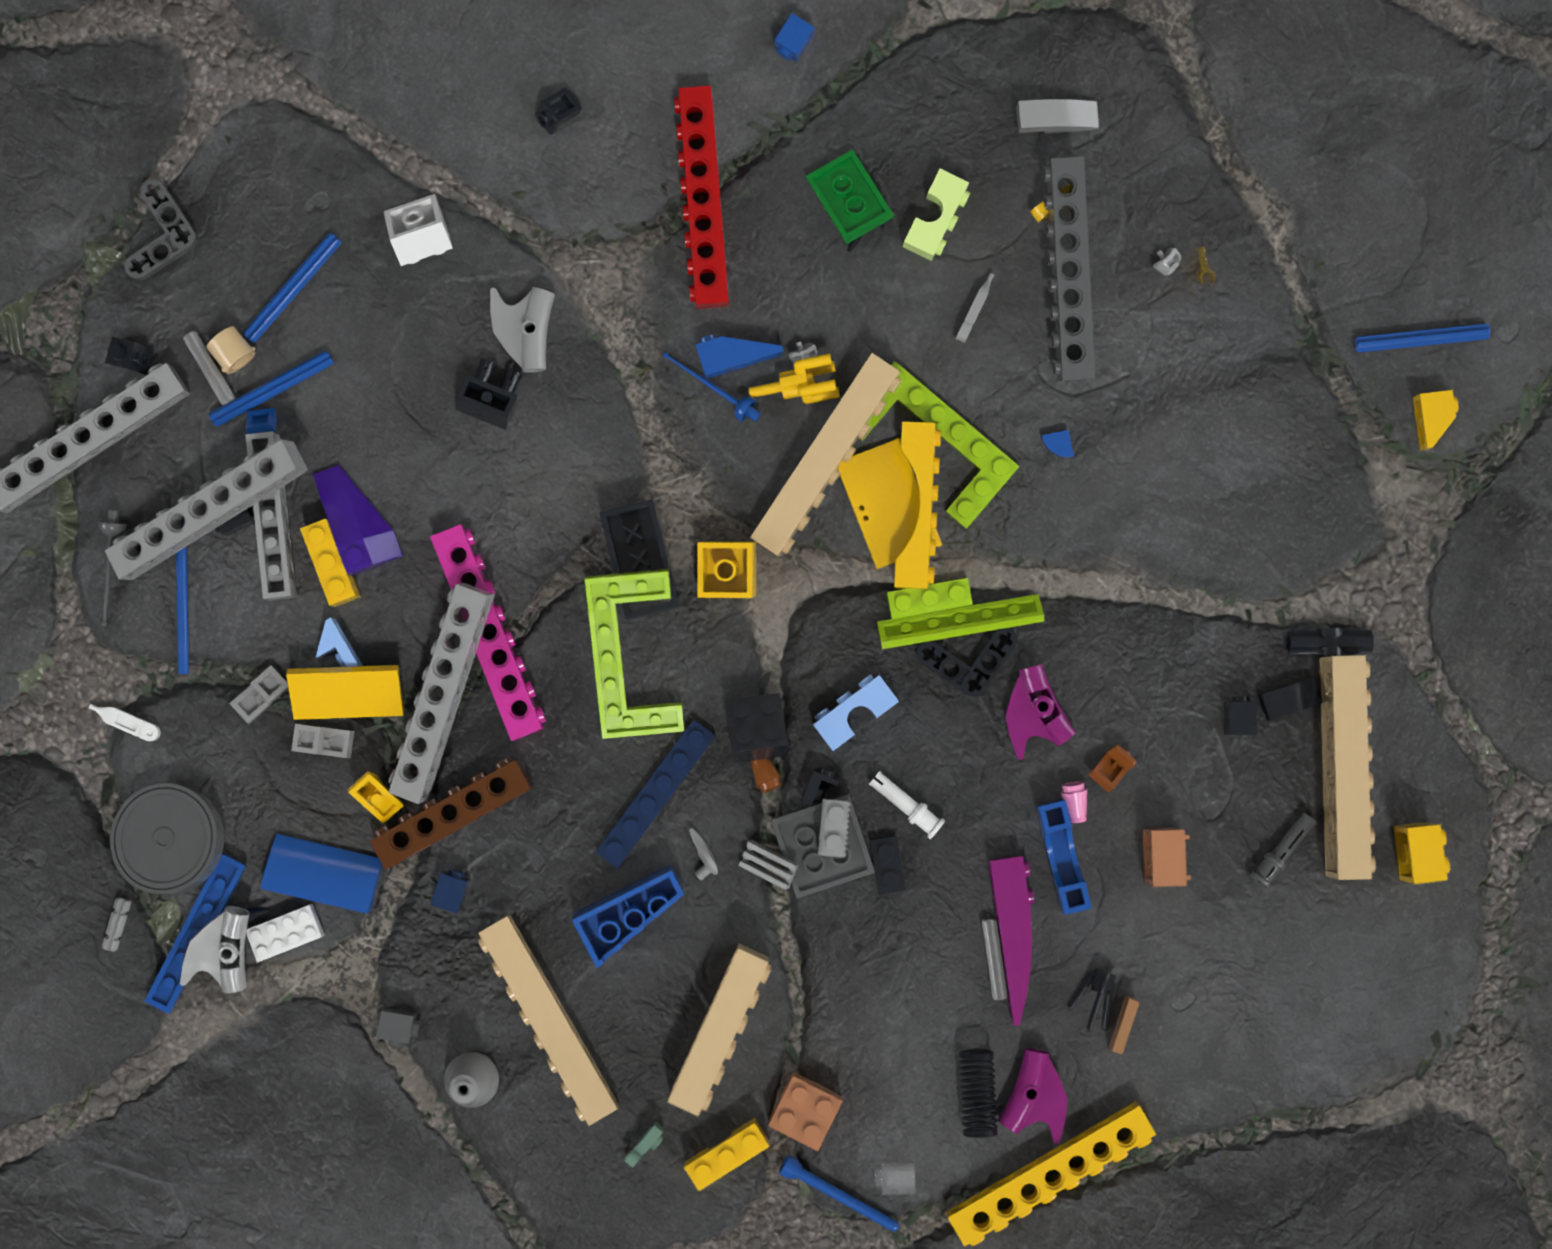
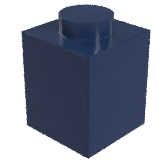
[430,869,470,914]

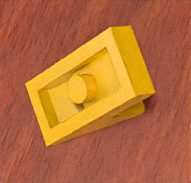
[347,771,404,824]

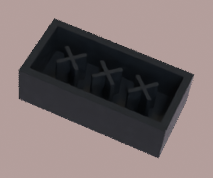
[599,499,680,621]

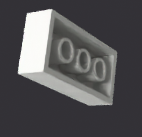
[246,904,325,962]

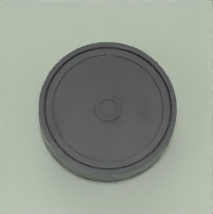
[110,783,224,895]

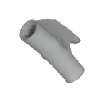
[490,287,555,373]
[180,906,250,993]

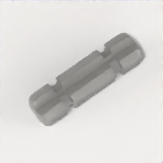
[102,897,131,952]

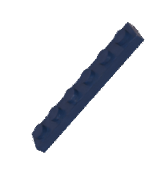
[596,720,716,869]

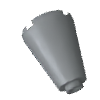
[444,1052,499,1108]

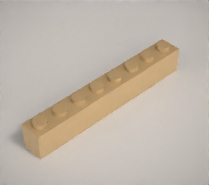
[750,353,902,556]
[478,914,619,1126]

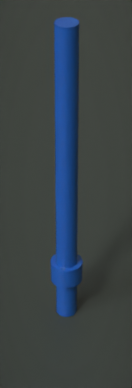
[176,517,189,674]

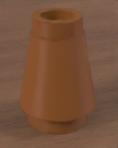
[751,758,782,794]

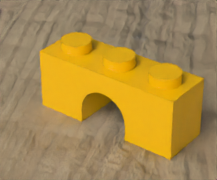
[300,519,360,607]
[684,1118,770,1191]

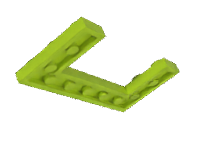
[858,361,1019,529]
[585,569,684,739]

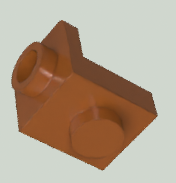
[1088,744,1137,793]

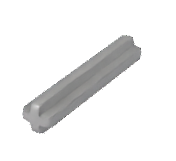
[183,331,235,405]
[982,918,1008,1000]

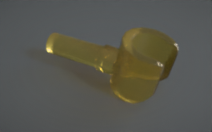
[1197,247,1216,284]

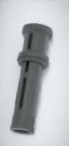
[1249,812,1317,889]

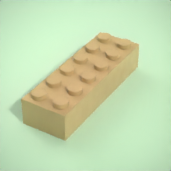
[668,943,771,1116]

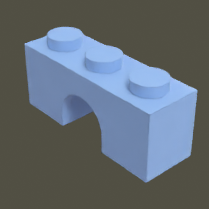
[813,674,899,751]

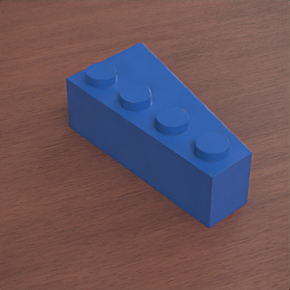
[572,864,684,968]

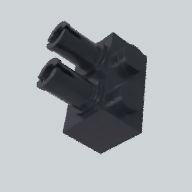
[455,358,522,430]

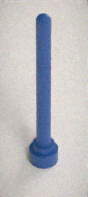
[778,1154,899,1232]

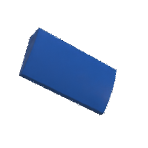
[260,834,382,914]

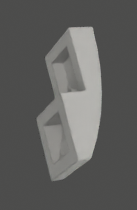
[229,666,288,725]
[291,724,354,758]

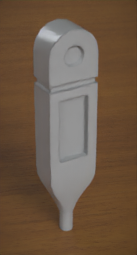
[955,273,994,343]

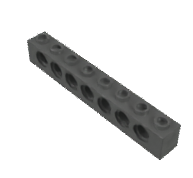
[1042,156,1095,381]

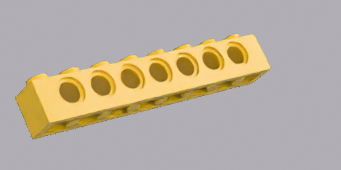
[946,1101,1156,1247]

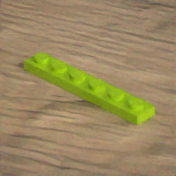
[877,594,1044,649]

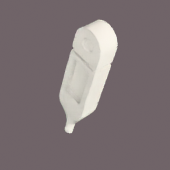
[89,704,161,741]

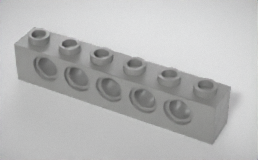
[245,431,297,601]

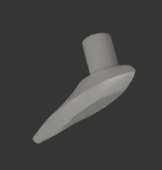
[689,828,718,880]

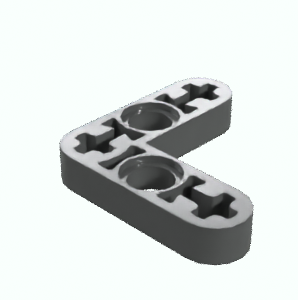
[125,179,198,281]

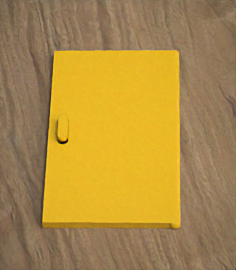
[838,437,942,569]

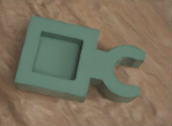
[624,1121,664,1168]

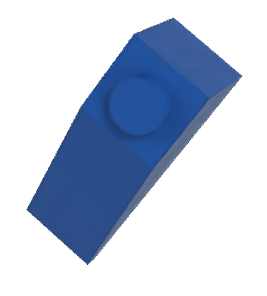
[696,335,784,379]

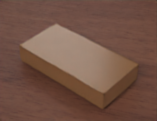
[1108,995,1139,1054]

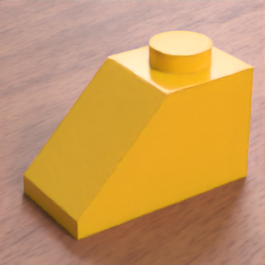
[1413,390,1459,451]

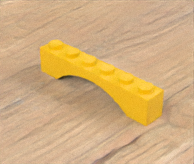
[894,422,941,590]

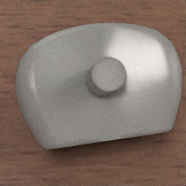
[1153,247,1181,276]
[788,341,818,363]

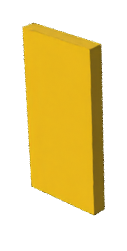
[286,665,404,720]

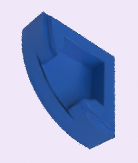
[1041,430,1074,458]

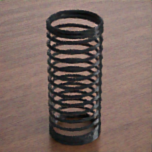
[958,1049,998,1138]

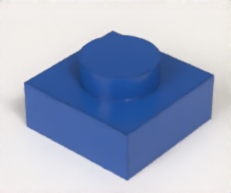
[245,408,277,434]

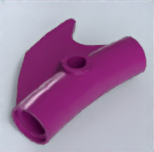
[1005,664,1077,760]
[998,1048,1068,1144]

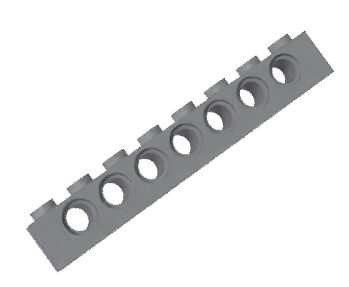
[0,363,190,513]
[105,438,308,580]
[389,583,495,804]

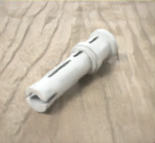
[869,771,946,839]

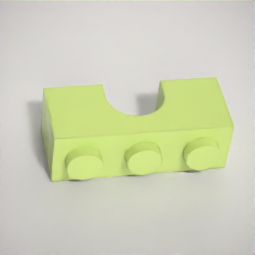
[903,169,970,261]

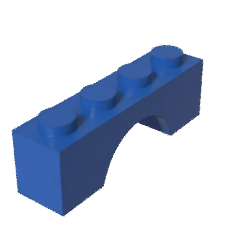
[1035,799,1092,915]

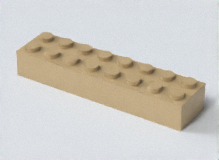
[1320,656,1376,880]

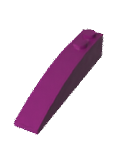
[988,855,1034,1026]

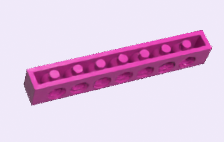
[430,524,546,741]

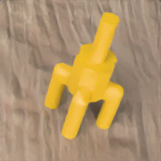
[749,353,840,404]

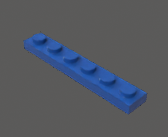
[144,853,247,1014]

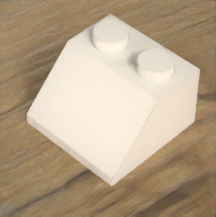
[384,194,452,266]

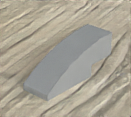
[1016,99,1099,134]

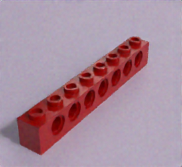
[674,85,729,309]

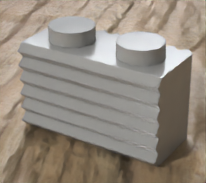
[818,798,851,857]

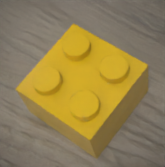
[698,541,756,598]
[1393,822,1450,884]

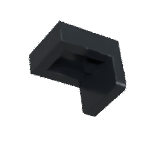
[105,337,154,375]

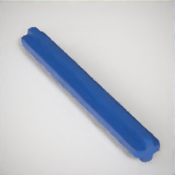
[243,233,341,342]
[1354,323,1491,353]
[209,351,334,426]

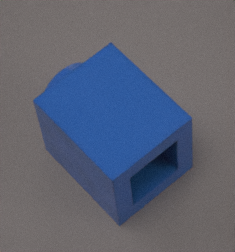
[774,13,815,62]

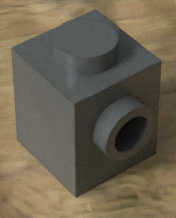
[376,1007,421,1047]

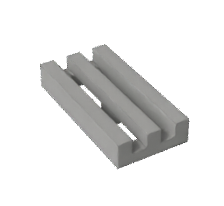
[739,840,799,890]

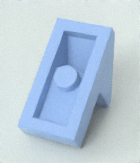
[316,618,363,667]

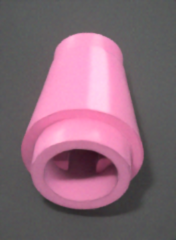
[1060,781,1088,823]

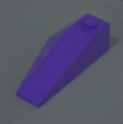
[313,465,403,576]

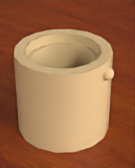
[206,326,255,374]

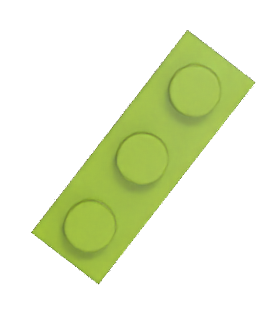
[887,578,973,619]

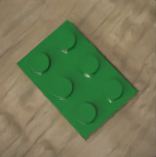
[806,149,894,245]

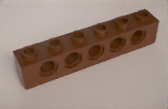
[370,757,533,870]

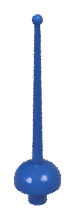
[663,352,762,422]

